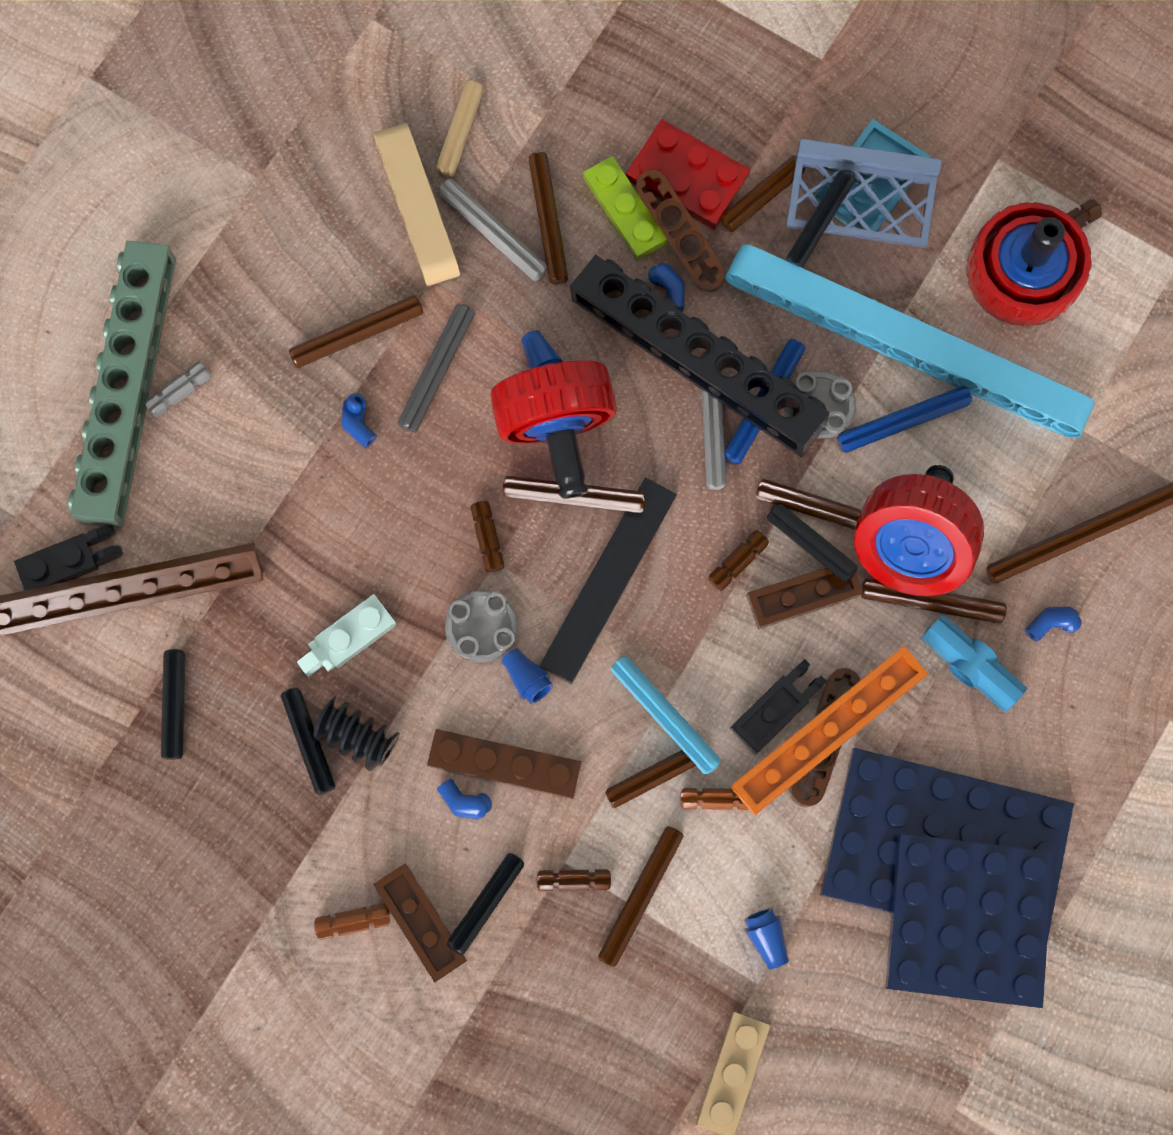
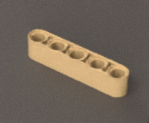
[374,122,460,287]

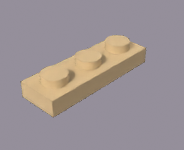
[696,1012,771,1135]

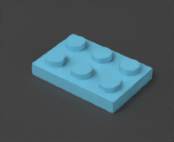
[815,119,930,241]

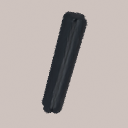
[787,170,855,268]
[767,504,858,582]
[161,649,185,760]
[281,687,335,795]
[447,853,524,955]

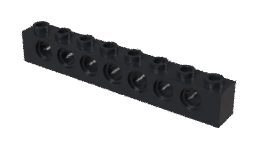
[570,254,830,458]

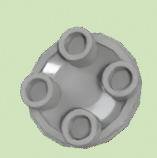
[785,372,856,439]
[445,590,518,662]

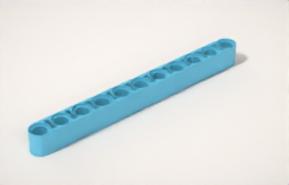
[725,244,1095,438]

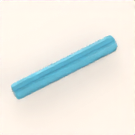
[611,656,721,774]

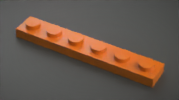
[730,645,928,816]

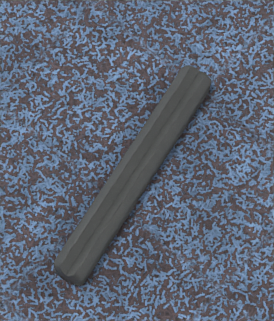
[398,304,475,433]

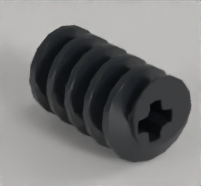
[313,696,400,771]

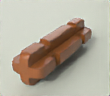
[680,788,749,810]
[314,903,390,940]

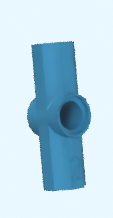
[920,614,1027,713]

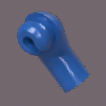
[648,263,685,312]
[341,393,377,448]
[437,778,492,820]

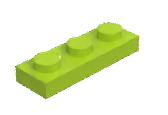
[583,156,667,261]

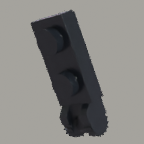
[14,525,123,590]
[729,659,827,755]

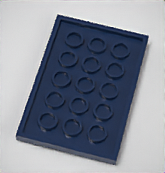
[820,748,1074,941]

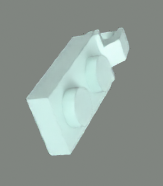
[297,594,397,677]

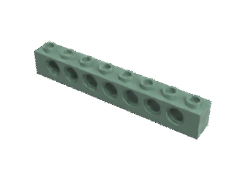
[68,240,176,529]

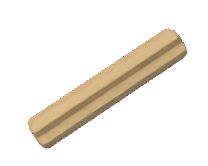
[436,80,483,178]

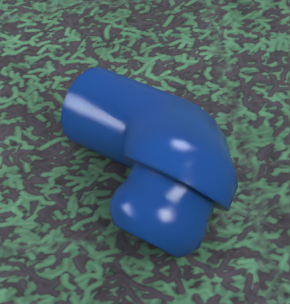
[1024,606,1082,642]

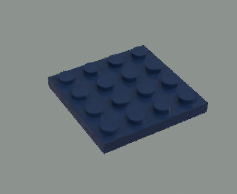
[885,833,1053,1008]

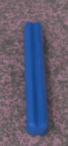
[725,339,805,465]
[837,386,972,453]

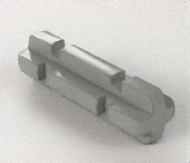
[145,362,211,417]

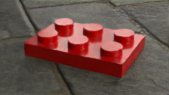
[626,119,751,230]

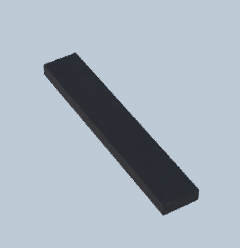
[540,477,677,684]

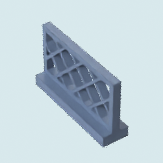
[786,139,942,248]

